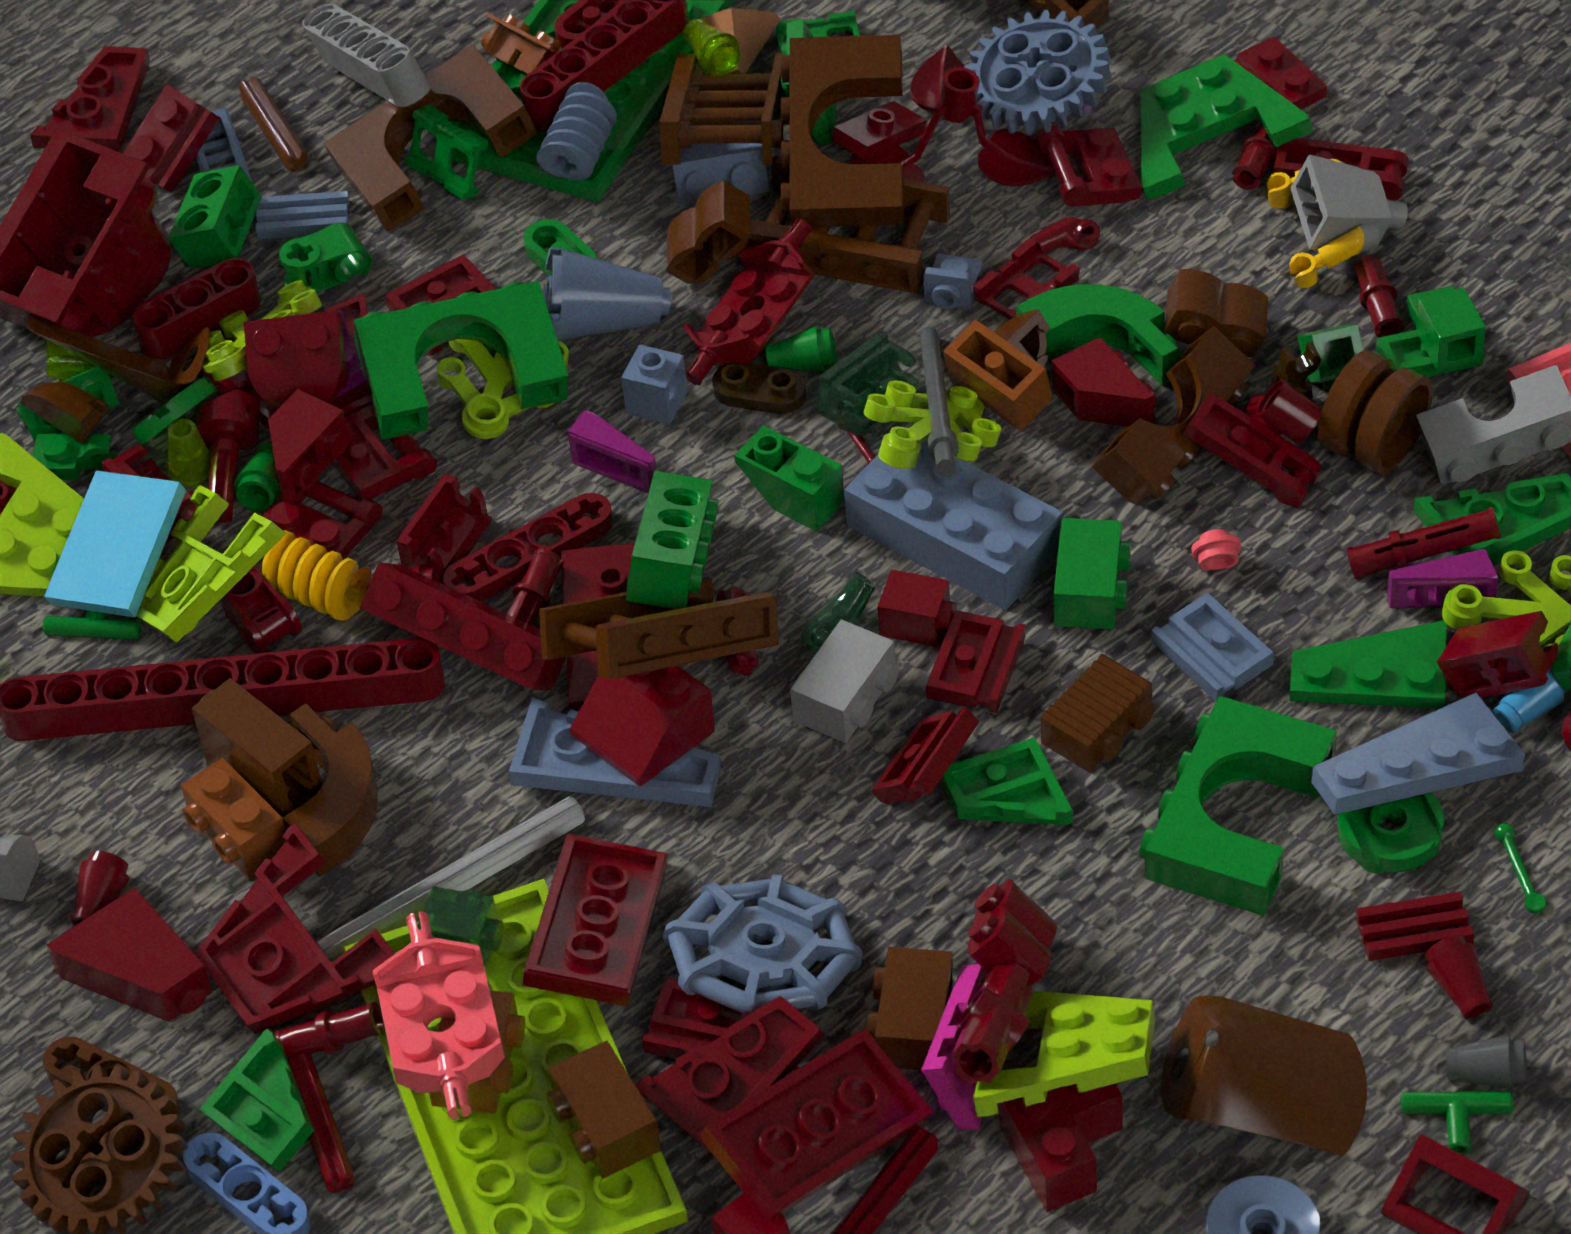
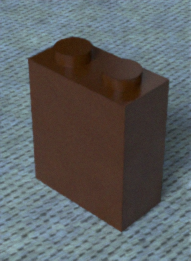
[192,678,322,818]

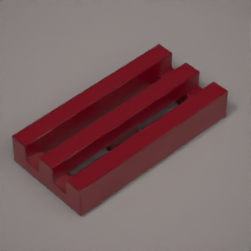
[1356,891,1474,961]

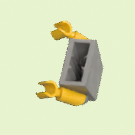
[1267,155,1408,288]

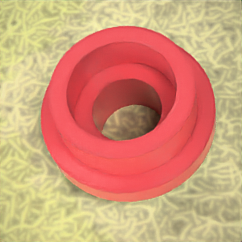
[1191,529,1242,571]

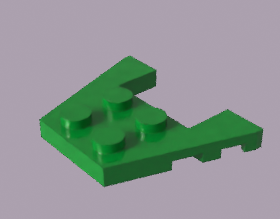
[1141,54,1313,199]

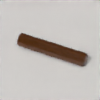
[239,77,309,172]

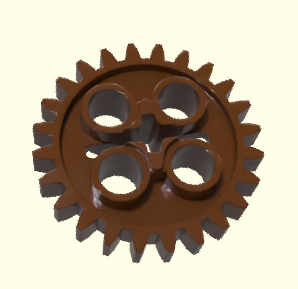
[10,1064,188,1234]

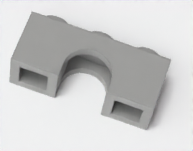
[1416,365,1571,484]

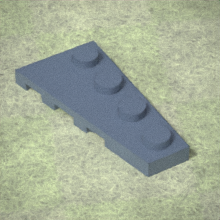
[1311,693,1525,815]
[509,697,721,807]

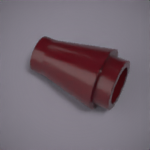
[71,851,130,926]
[1425,935,1493,1019]

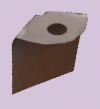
[28,315,211,404]
[1161,995,1367,1156]

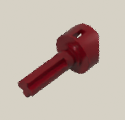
[193,389,260,523]

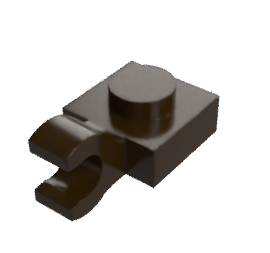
[1270,342,1321,400]

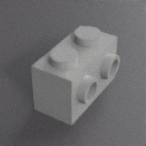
[790,619,899,743]

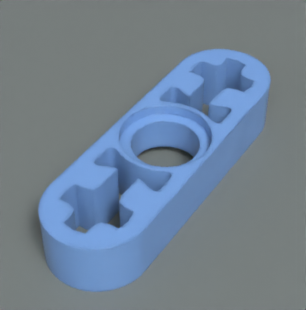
[183,1133,311,1234]

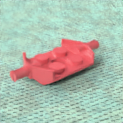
[372,912,505,1119]

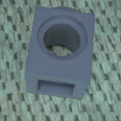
[621,344,688,425]

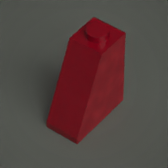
[46,888,213,1022]

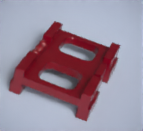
[973,238,1080,320]

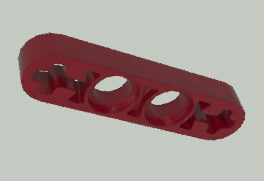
[443,493,613,602]

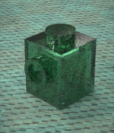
[417,886,504,968]

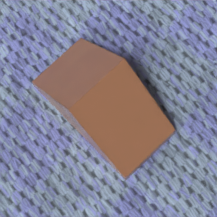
[700,8,781,74]

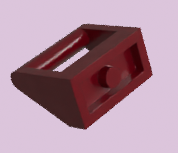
[1381,1133,1530,1234]

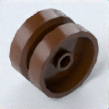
[1317,350,1433,475]

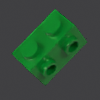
[1054,518,1131,629]

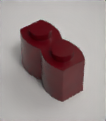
[967,879,1057,986]

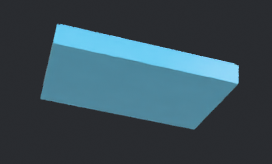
[44,471,186,618]

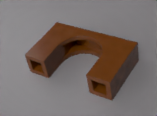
[781,35,904,227]
[323,44,538,231]

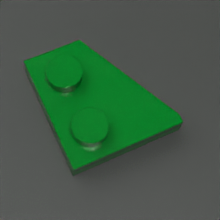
[940,737,1073,825]
[199,1028,315,1173]

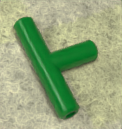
[42,610,142,640]
[1400,1092,1513,1153]

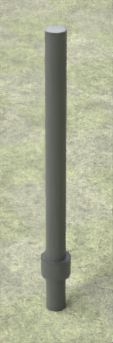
[920,327,959,477]

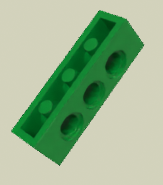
[625,471,719,609]

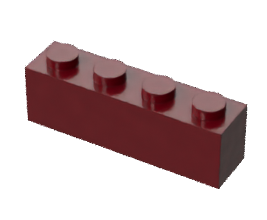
[360,562,567,690]

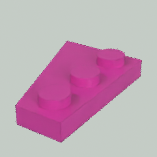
[922,964,988,1130]

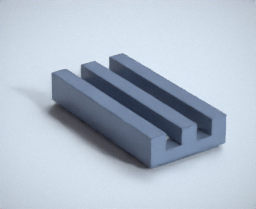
[256,191,350,239]

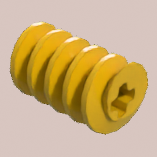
[262,530,372,621]

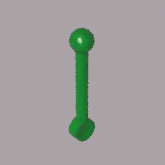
[1494,823,1546,914]

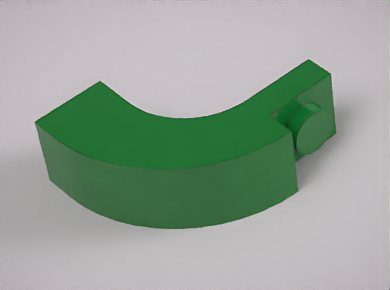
[1016,284,1180,386]

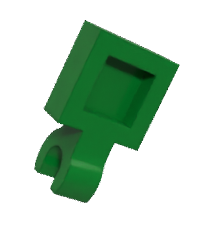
[32,433,117,480]

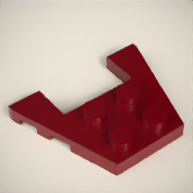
[195,823,396,1034]

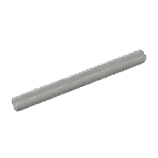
[316,797,585,962]

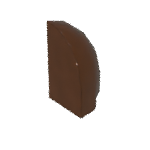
[993,309,1049,367]
[20,382,110,444]

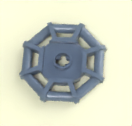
[663,874,863,1019]

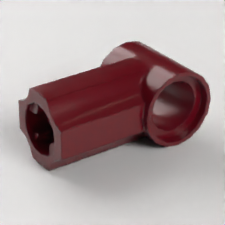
[1242,379,1322,443]

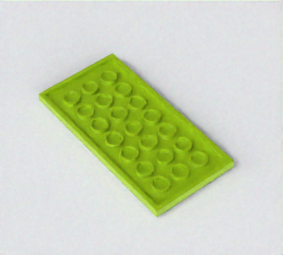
[344,879,688,1234]

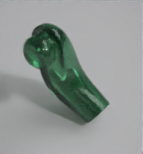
[801,572,876,654]

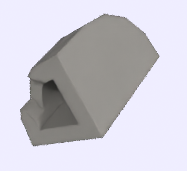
[0,835,40,902]

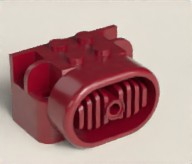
[0,128,171,337]

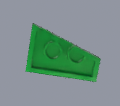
[1413,473,1571,565]
[1290,620,1447,709]

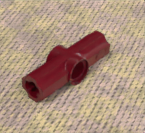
[951,963,1034,1084]

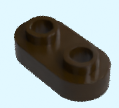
[712,363,806,414]

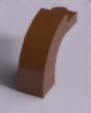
[283,704,378,877]

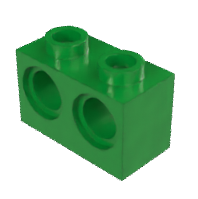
[168,165,262,268]

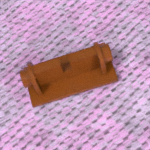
[481,12,562,75]

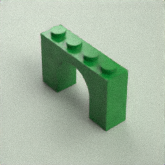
[354,280,569,440]
[1139,696,1337,916]

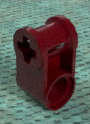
[221,566,302,654]

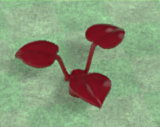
[849,45,1056,186]

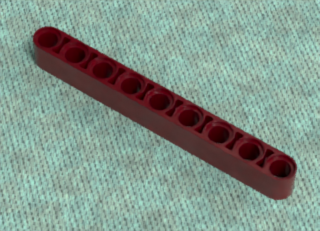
[0,638,446,741]

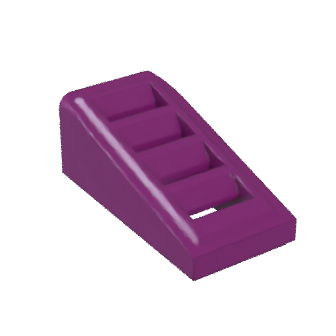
[568,410,657,493]
[1387,549,1498,608]

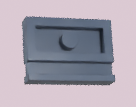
[1151,592,1274,701]

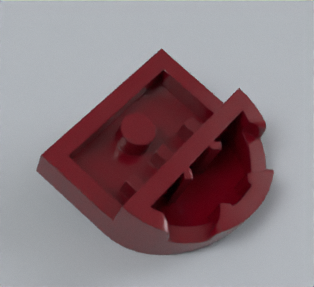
[244,310,350,409]

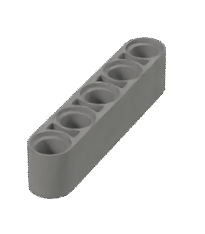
[302,4,431,107]

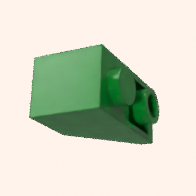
[734,425,845,531]

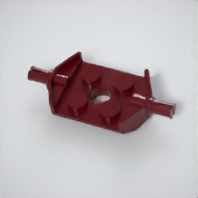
[683,218,815,386]

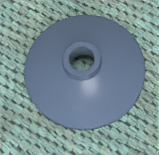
[1206,1175,1320,1234]

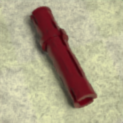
[1347,507,1501,579]

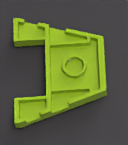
[0,432,84,597]
[136,485,286,642]
[974,991,1155,1117]

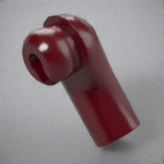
[1029,217,1100,254]

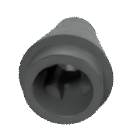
[1446,1034,1528,1089]

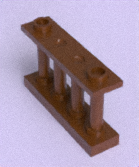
[660,53,786,165]
[743,155,950,294]
[539,577,779,679]

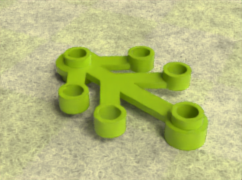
[197,280,322,381]
[437,339,569,439]
[863,380,1001,469]
[1442,550,1571,646]

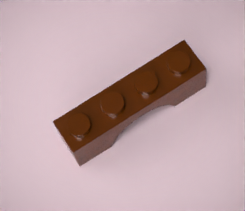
[1092,326,1256,505]

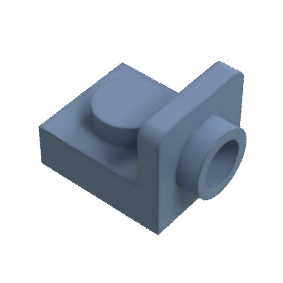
[923,253,983,310]

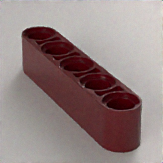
[520,0,689,132]

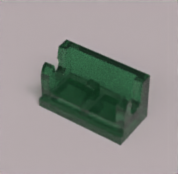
[817,331,919,436]

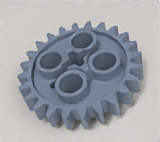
[964,10,1112,135]

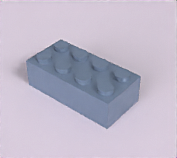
[844,441,1063,610]

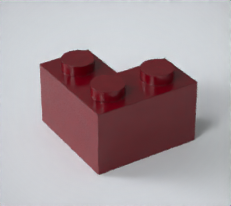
[998,1084,1123,1212]

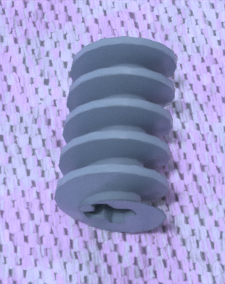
[536,82,617,181]

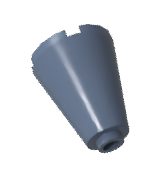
[543,247,671,341]

